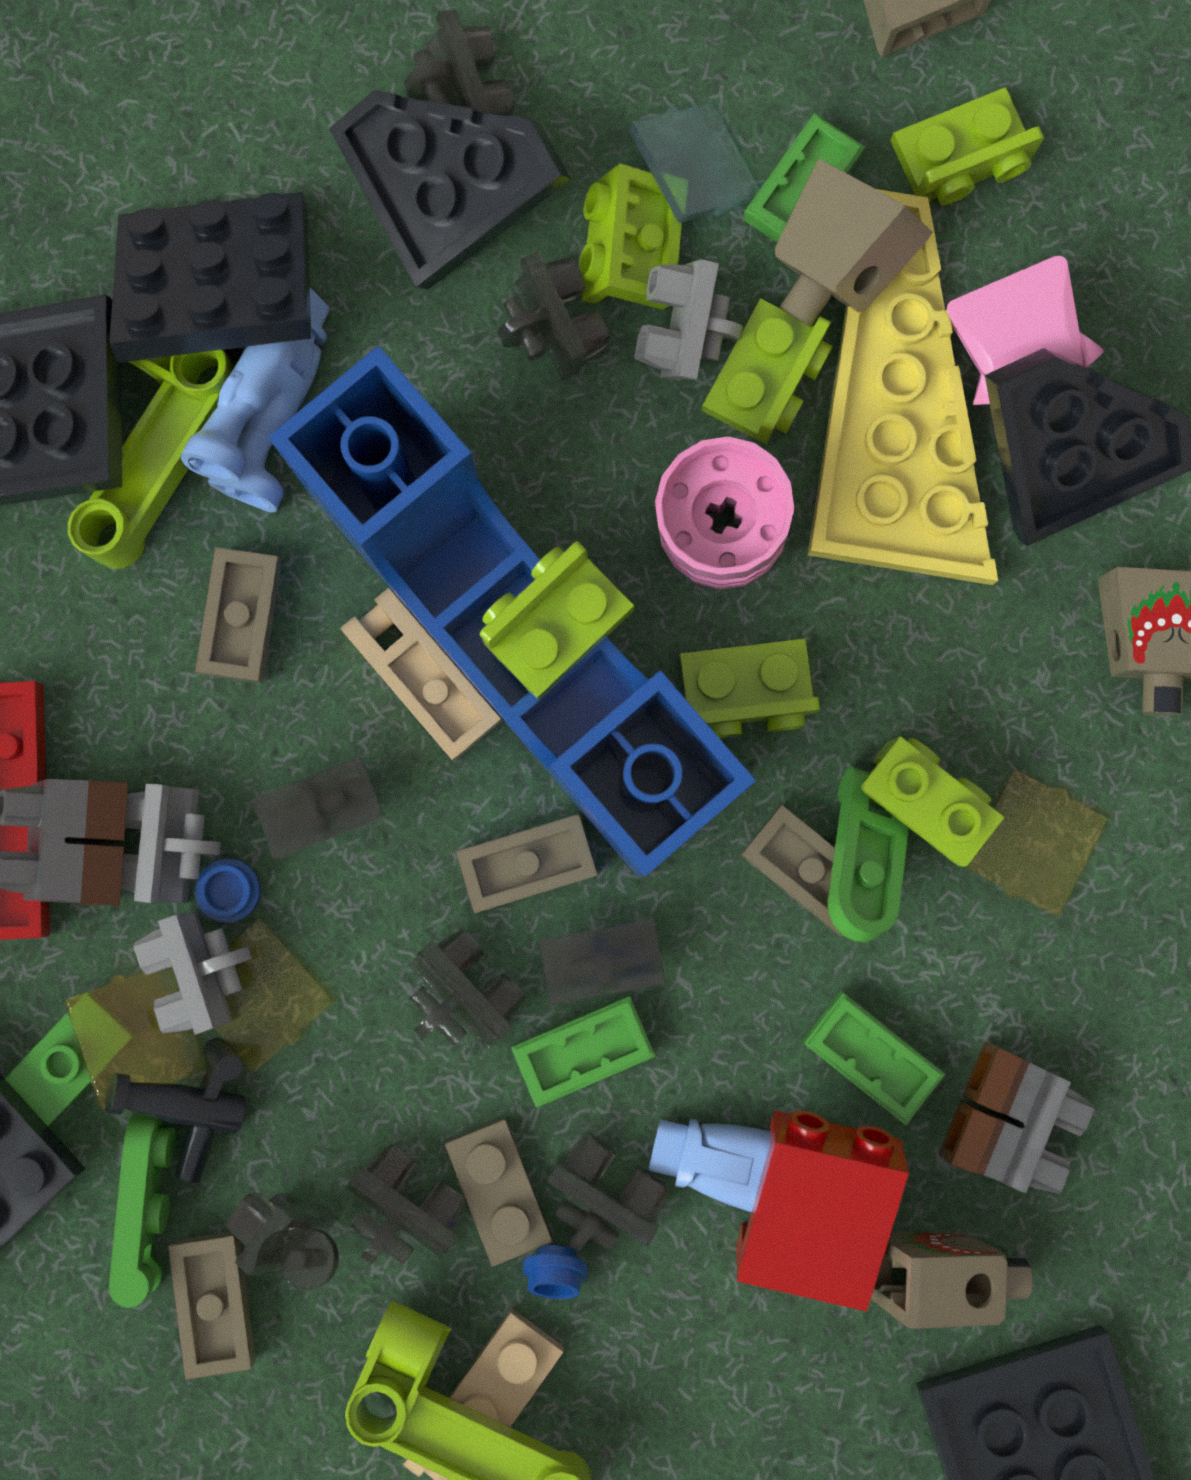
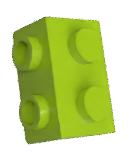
[861,736,1005,866]

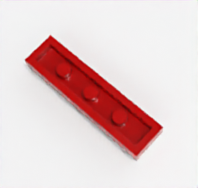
[0,681,50,940]

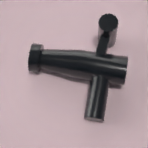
[105,1038,246,1183]

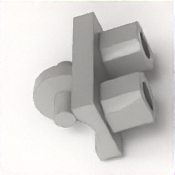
[634,259,743,381]
[121,784,221,903]
[133,912,253,1035]

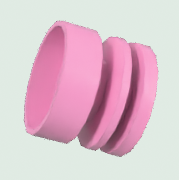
[655,436,794,589]

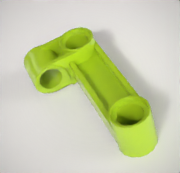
[68,350,236,569]
[345,1299,592,1480]

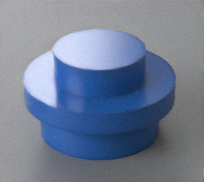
[195,859,261,923]
[523,1245,588,1299]

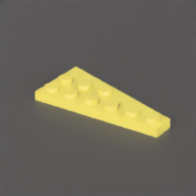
[808,189,999,585]

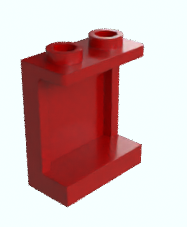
[736,1110,909,1312]

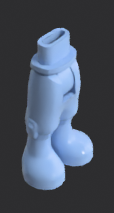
[180,288,330,512]
[648,1118,771,1212]

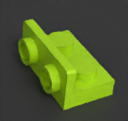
[890,87,1044,206]
[578,163,685,310]
[701,298,833,445]
[479,541,634,701]
[679,639,820,738]

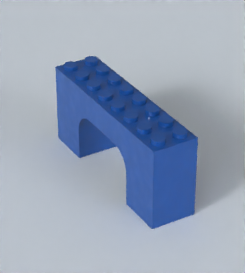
[268,346,756,877]

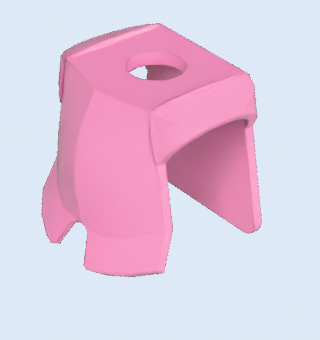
[947,256,1104,405]

